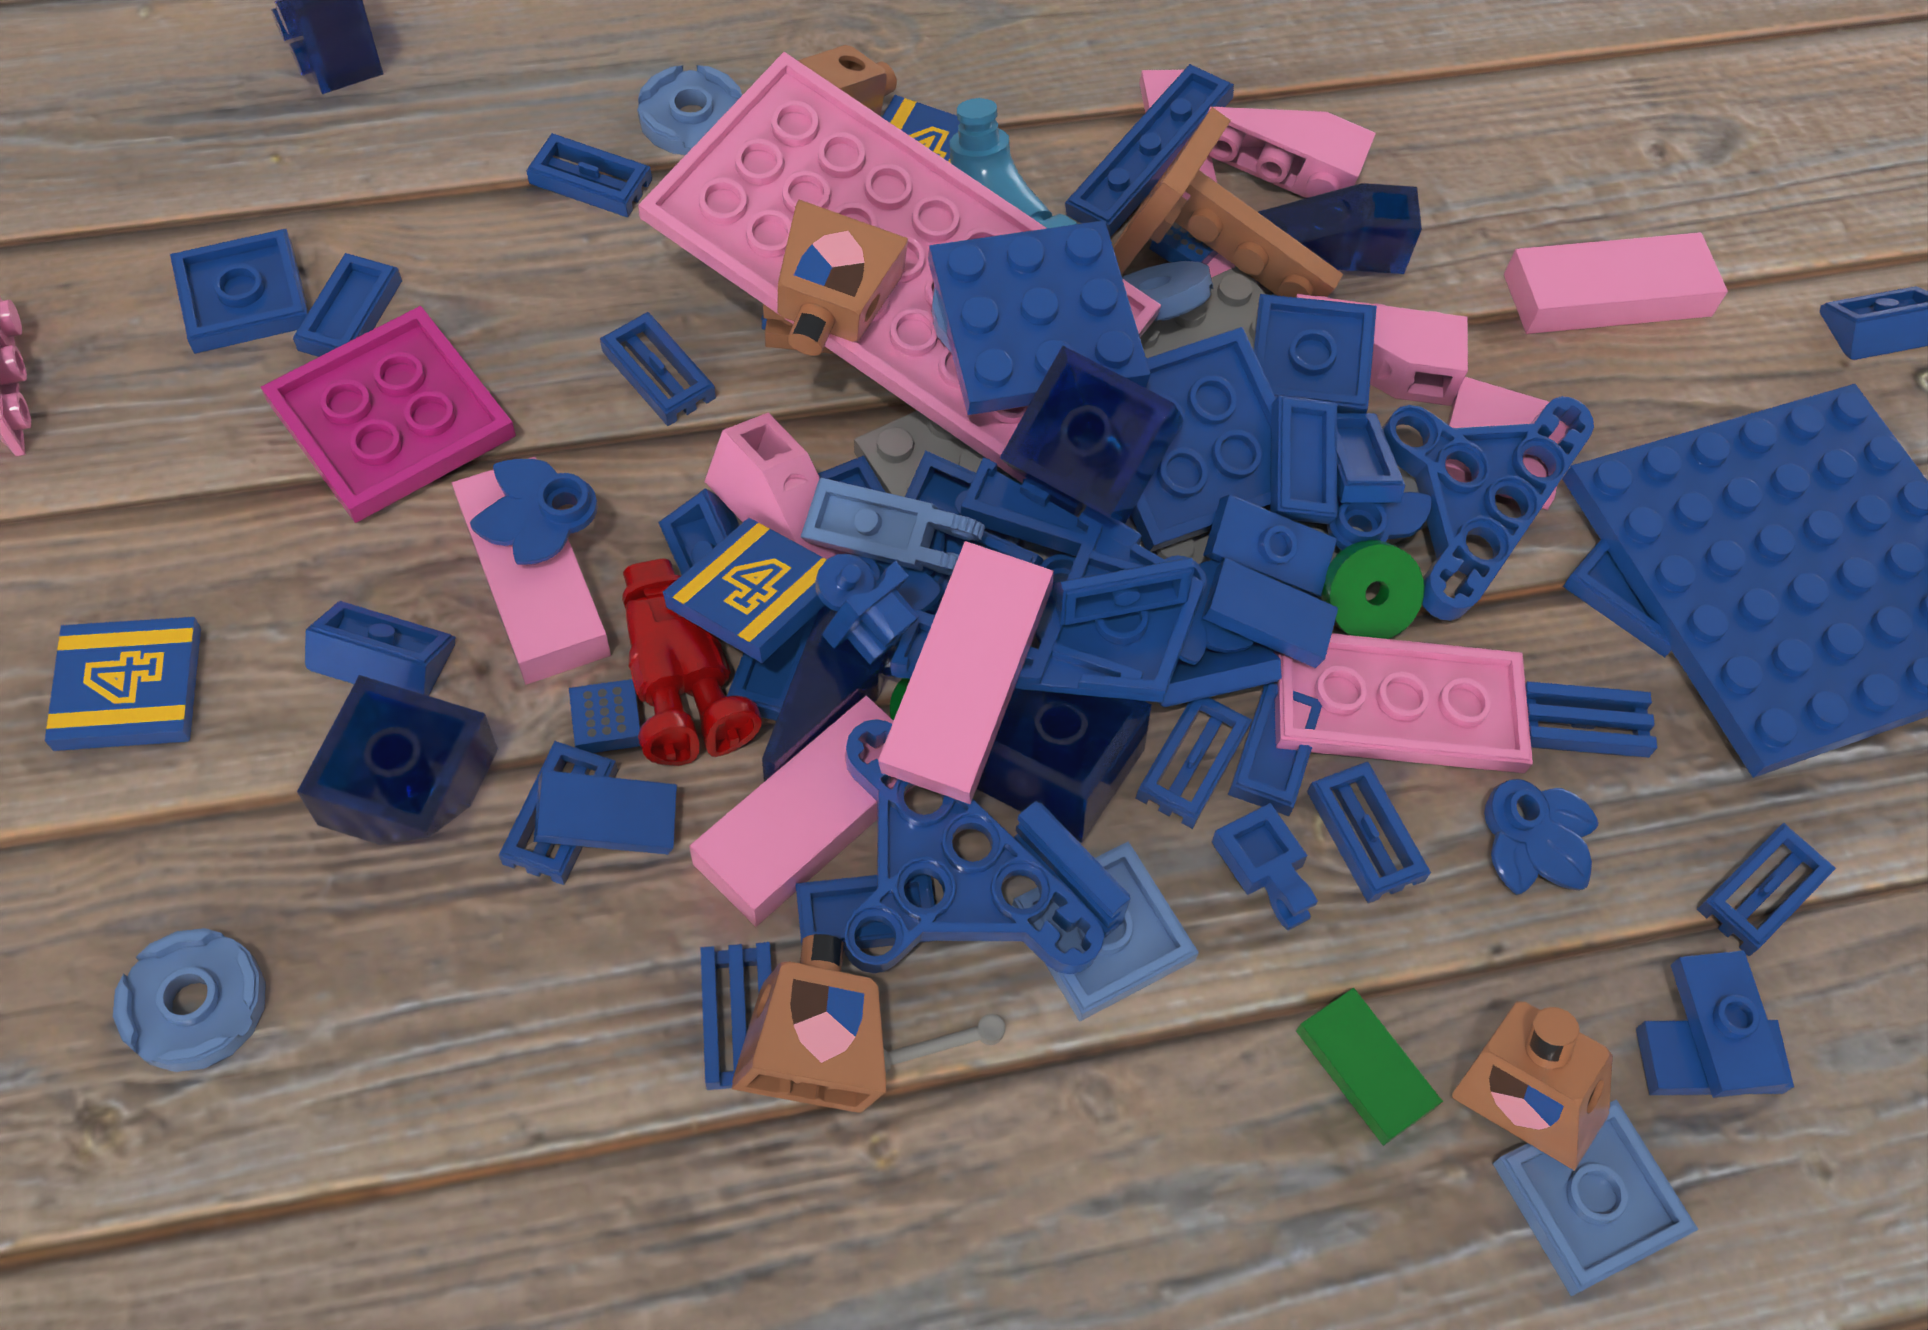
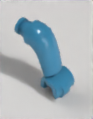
[950,98,1077,228]

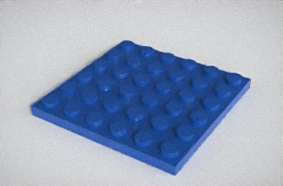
[1562,384,1928,778]

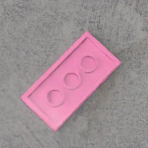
[1273,633,1533,773]

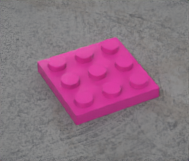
[261,306,516,523]

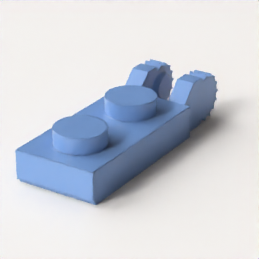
[801,478,985,575]

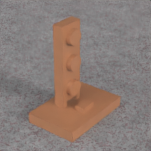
[1113,107,1343,297]

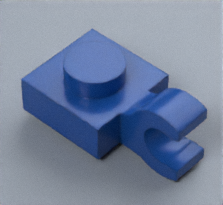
[1212,803,1318,931]

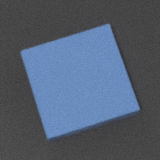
[1012,841,1199,1022]
[1492,1099,1699,1296]

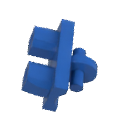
[815,554,919,664]

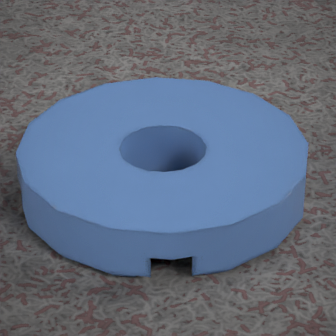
[637,65,742,155]
[1122,261,1214,321]
[113,928,266,1072]

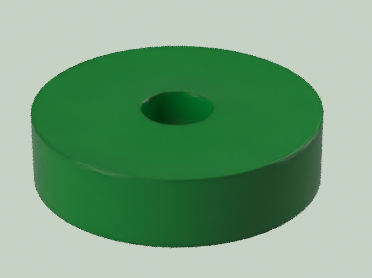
[1321,540,1424,639]

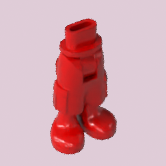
[622,558,762,766]

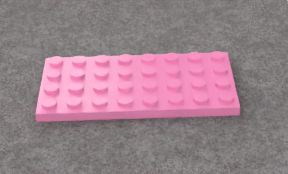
[638,52,1161,483]

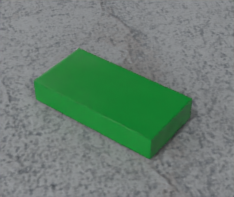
[1296,988,1443,1146]

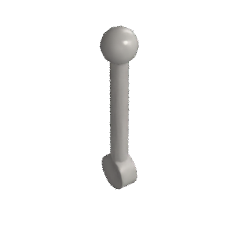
[884,1014,1005,1073]

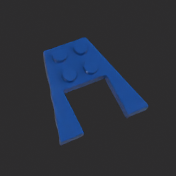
[890,457,1205,703]

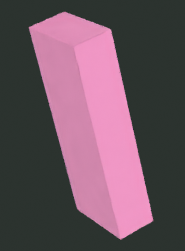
[1504,232,1728,334]
[451,457,611,685]
[878,541,1054,804]
[689,696,916,927]

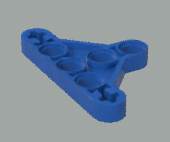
[1382,396,1594,621]
[843,719,1104,974]

